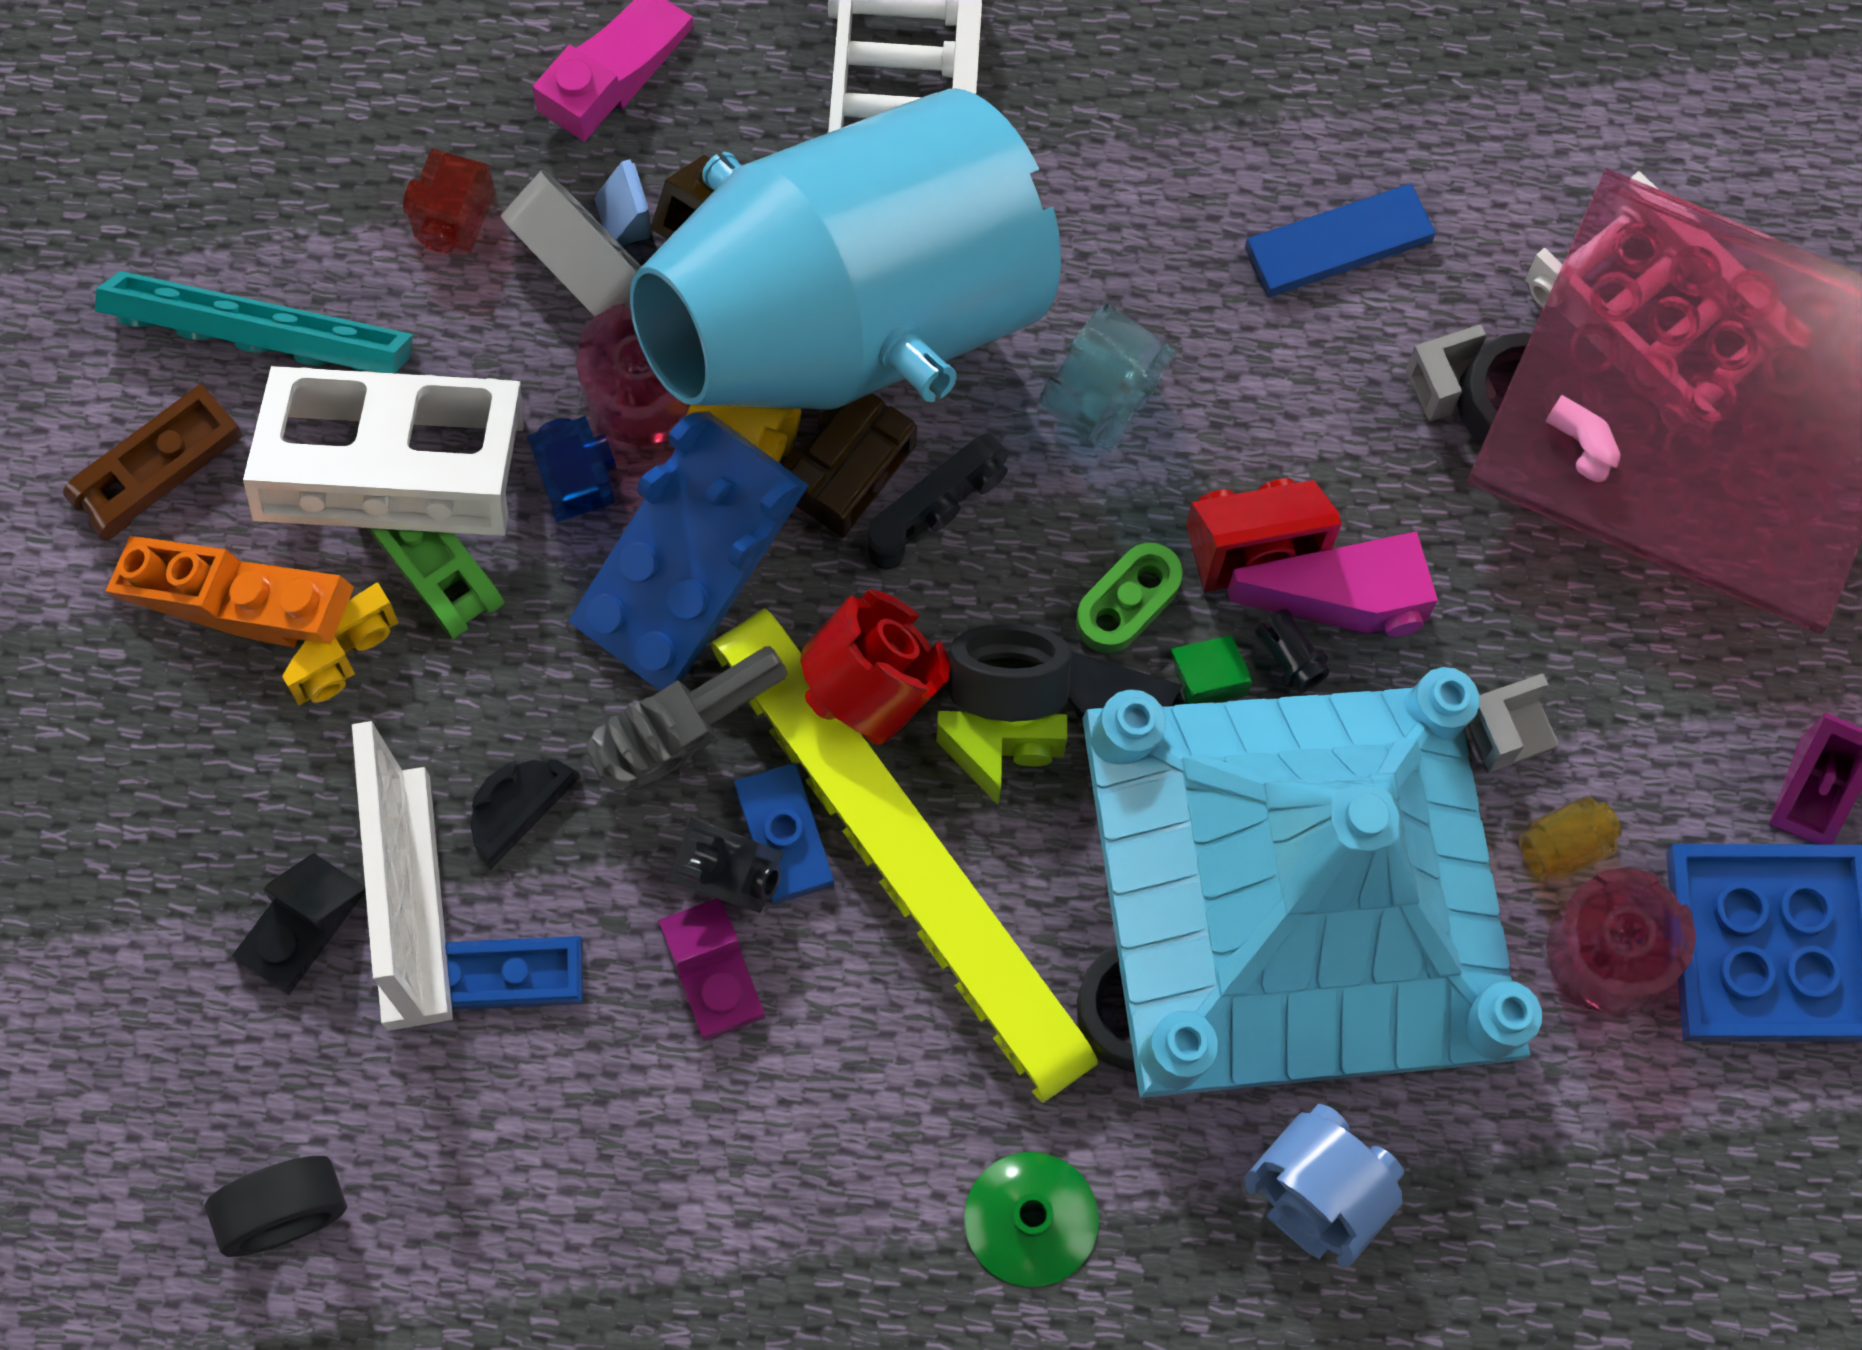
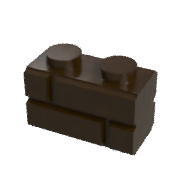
[782,393,917,538]

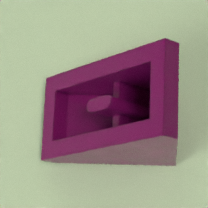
[1769,713,1862,845]

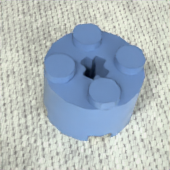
[1244,1104,1404,1268]

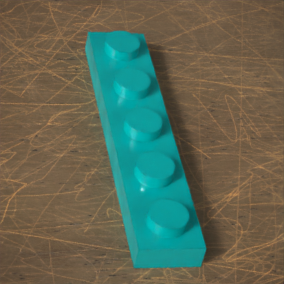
[95,271,413,374]

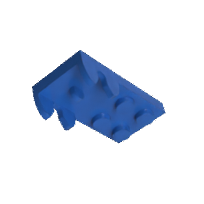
[568,411,809,691]

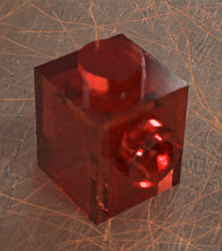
[403,148,495,253]

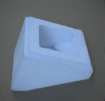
[595,160,652,245]

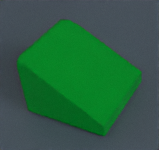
[1170,635,1252,704]

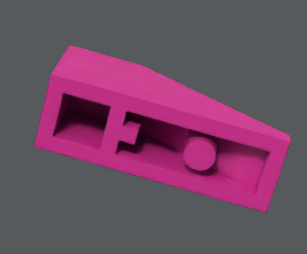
[1227,531,1438,637]

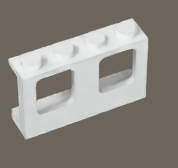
[243,366,524,536]

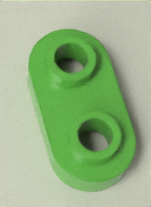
[1076,543,1183,653]

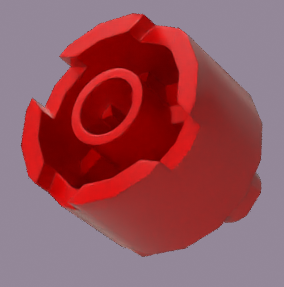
[800,589,950,745]

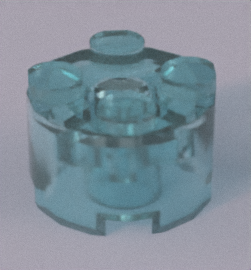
[1037,303,1177,452]

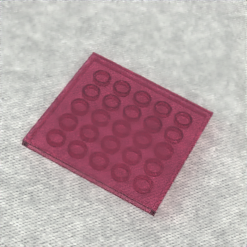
[1466,168,1862,635]

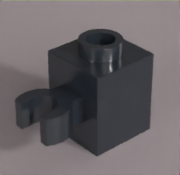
[668,817,783,913]

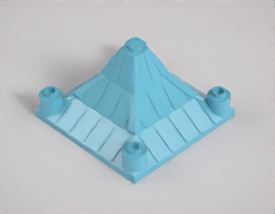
[1082,667,1542,1098]

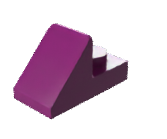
[658,898,765,1042]

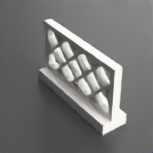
[352,721,453,1031]

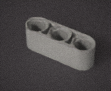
[501,170,641,333]

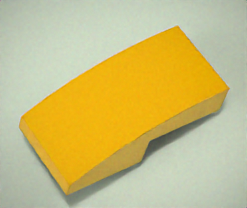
[282,582,399,705]

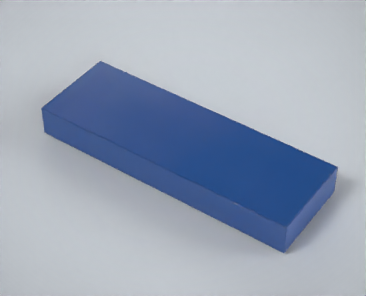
[1244,183,1436,298]
[445,936,583,1010]

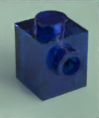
[526,415,617,523]

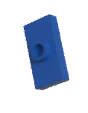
[734,762,834,905]

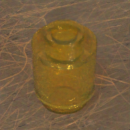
[1518,796,1622,881]

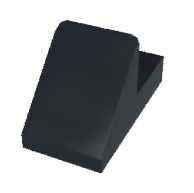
[232,853,366,996]

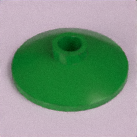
[964,1152,1099,1287]

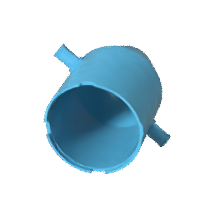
[630,88,1061,410]

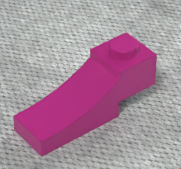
[532,0,694,142]

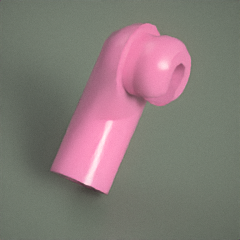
[1545,395,1621,483]

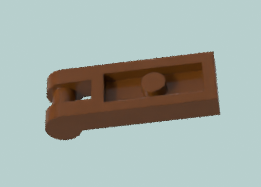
[63,383,243,541]

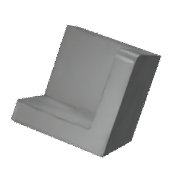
[1405,325,1496,422]
[1468,674,1558,772]

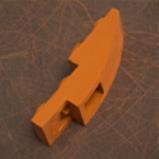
[105,536,354,648]

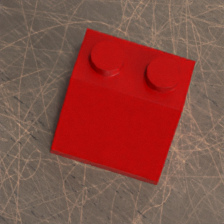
[1186,478,1342,592]

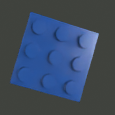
[1666,844,1862,1042]

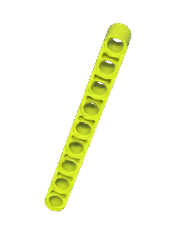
[710,608,1098,1103]

